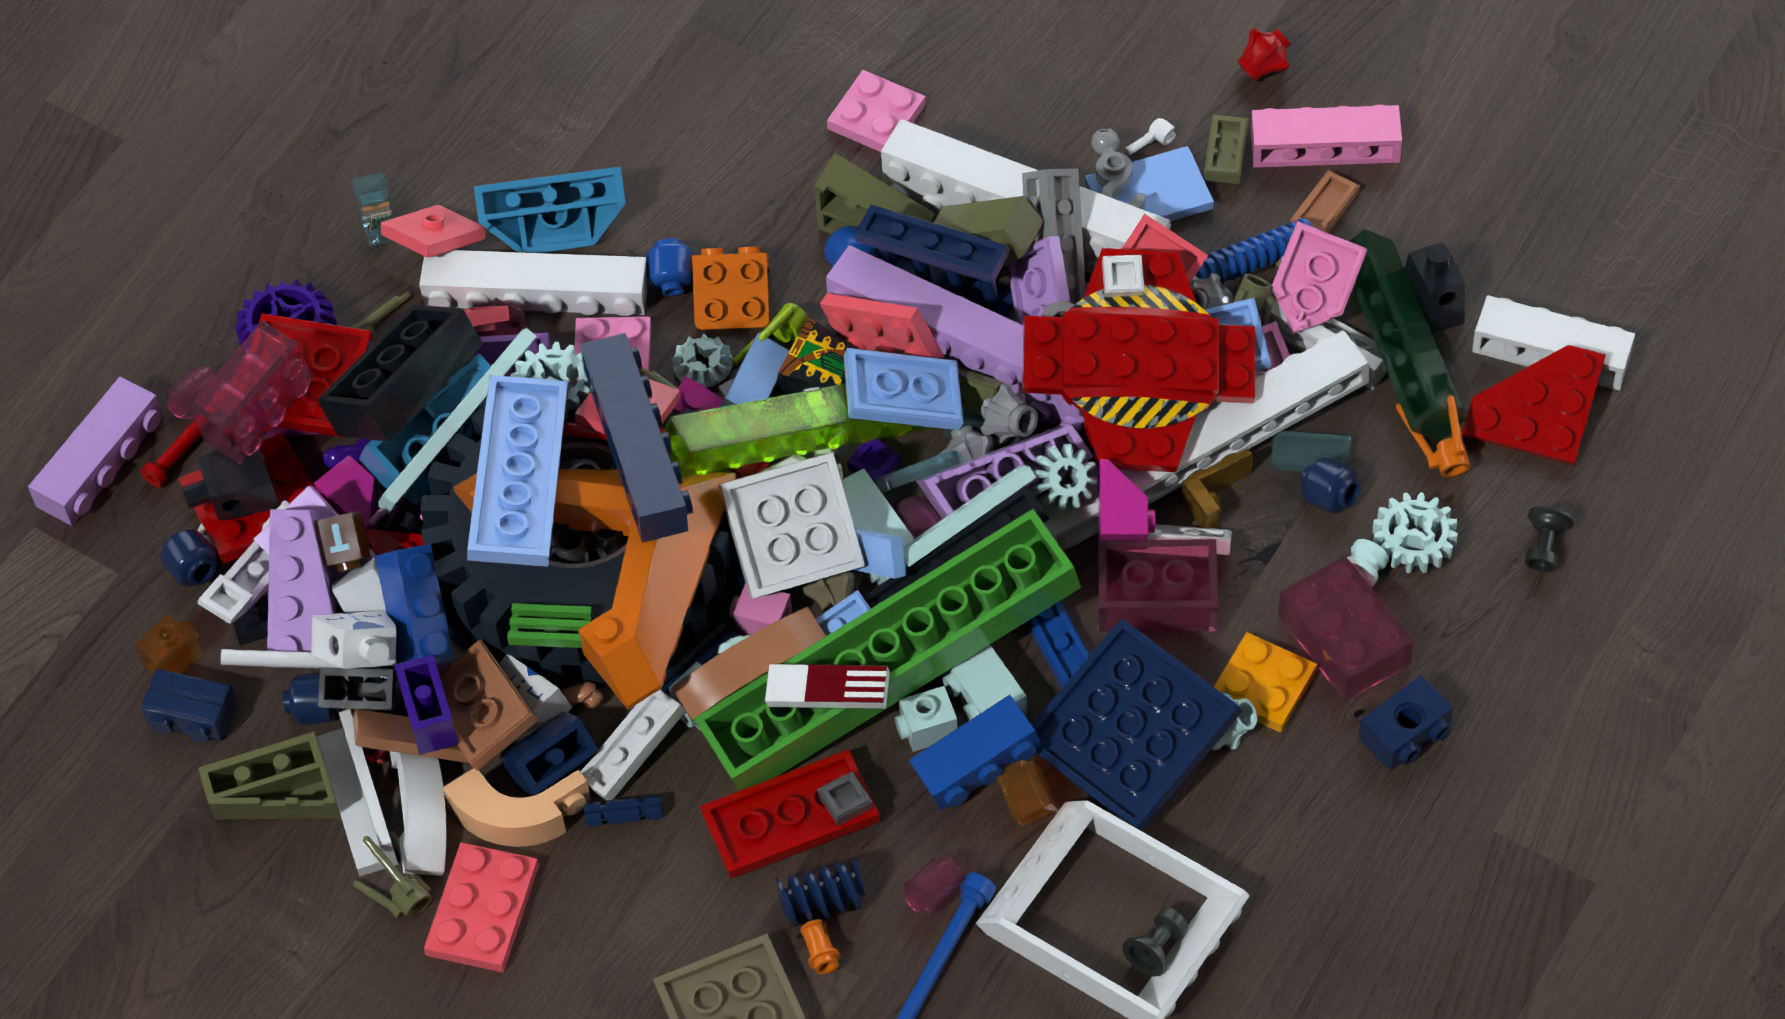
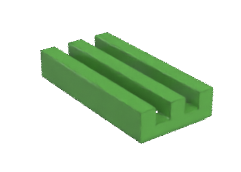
[507,603,593,648]

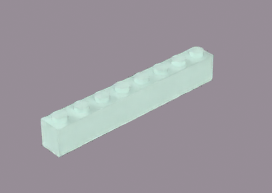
[842,469,1027,721]

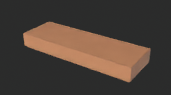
[353,709,469,763]

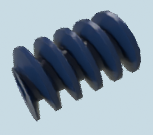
[775,857,865,927]

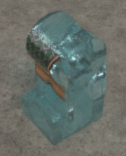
[351,172,394,247]

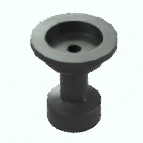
[1525,506,1574,572]
[1122,907,1188,977]

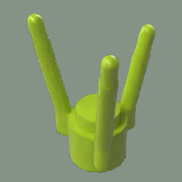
[733,303,808,395]

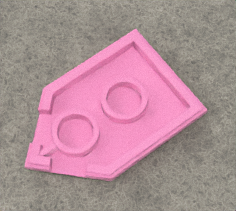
[1272,221,1367,334]

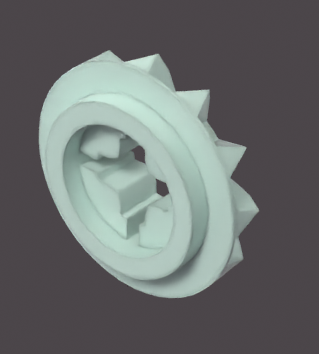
[672,333,733,388]

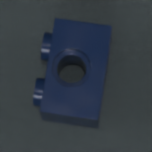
[1358,675,1453,772]

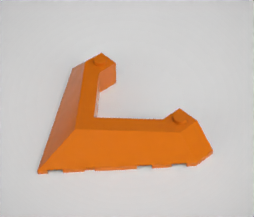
[453,469,736,710]

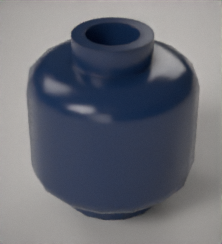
[1301,457,1360,514]
[161,529,218,587]
[283,672,343,725]

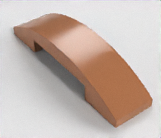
[671,607,826,722]

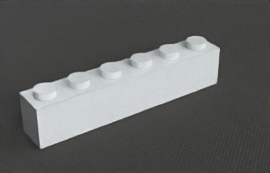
[419,250,649,316]

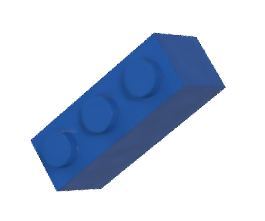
[375,544,455,665]
[909,694,1042,811]

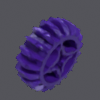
[235,278,337,356]

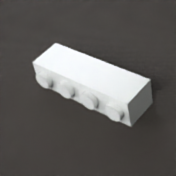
[1472,295,1635,391]

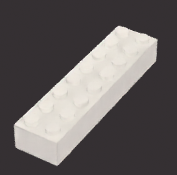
[881,119,1170,276]

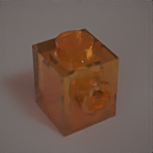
[134,614,202,674]
[996,760,1059,828]

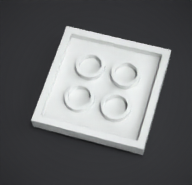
[718,452,865,599]

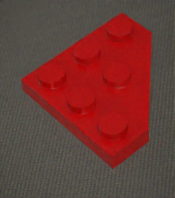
[1462,345,1606,466]

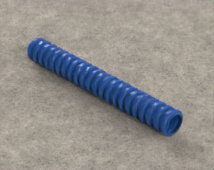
[1195,218,1313,284]

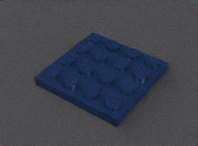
[1031,618,1243,831]

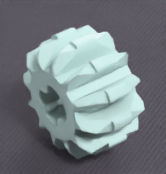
[1032,444,1098,510]

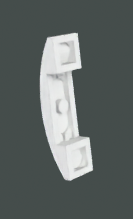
[197,500,290,624]
[390,751,446,876]

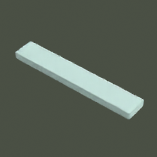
[378,328,537,514]

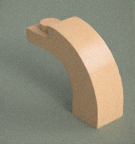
[442,768,591,847]

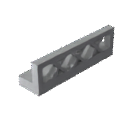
[1022,169,1086,305]

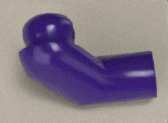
[323,438,372,468]

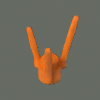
[1396,395,1471,477]

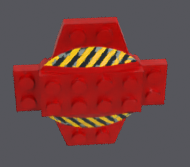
[1022,248,1255,472]

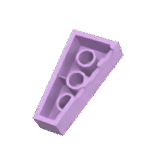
[916,424,1093,519]
[267,509,340,668]

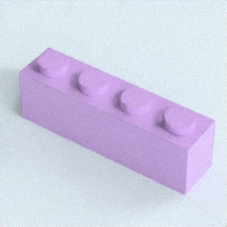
[28,376,163,526]

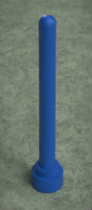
[896,872,996,1019]

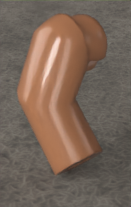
[561,681,603,713]

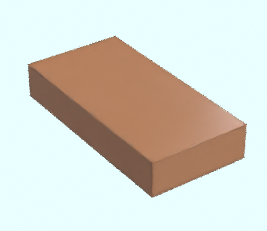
[1290,170,1360,233]

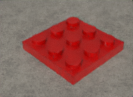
[231,313,374,438]
[178,432,315,565]

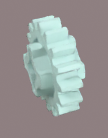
[510,342,591,420]
[1372,493,1458,573]

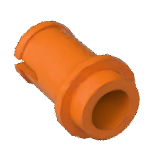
[800,919,840,975]

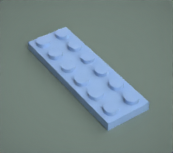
[467,375,568,567]

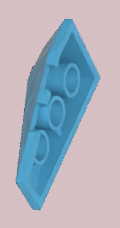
[359,353,491,505]

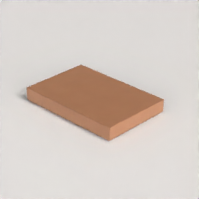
[439,639,539,771]

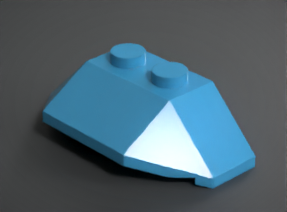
[474,166,626,253]

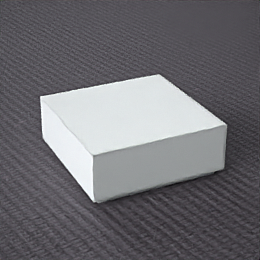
[1102,255,1144,297]

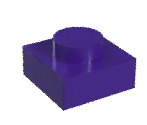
[847,435,901,488]

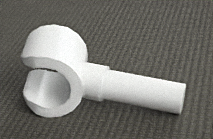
[1125,118,1176,155]

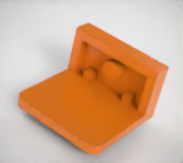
[692,247,770,330]

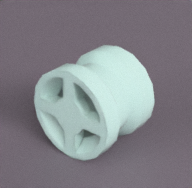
[1340,539,1389,588]

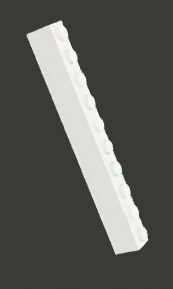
[1037,330,1369,552]

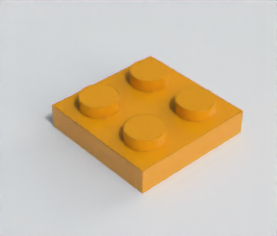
[1214,632,1317,733]

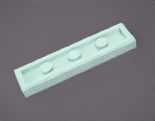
[903,465,1036,567]

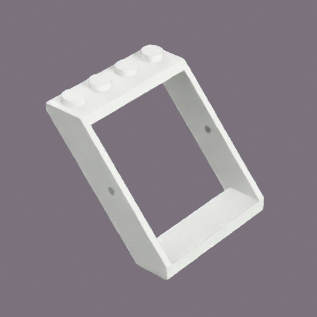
[976,800,1250,1019]

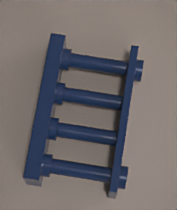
[855,204,1014,318]

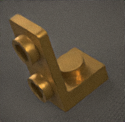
[1182,449,1253,529]

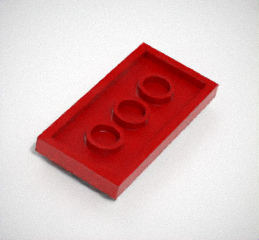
[700,749,880,879]

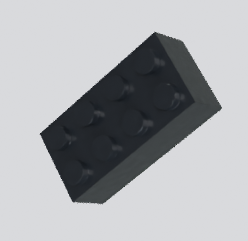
[317,304,483,442]

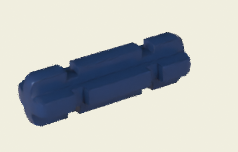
[584,795,663,826]

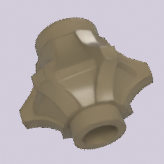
[803,571,864,612]

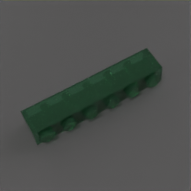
[1349,229,1468,441]

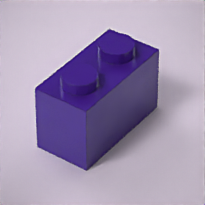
[394,654,458,755]

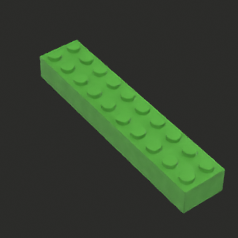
[694,509,1081,791]

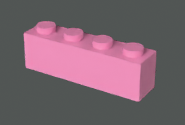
[1251,105,1402,168]

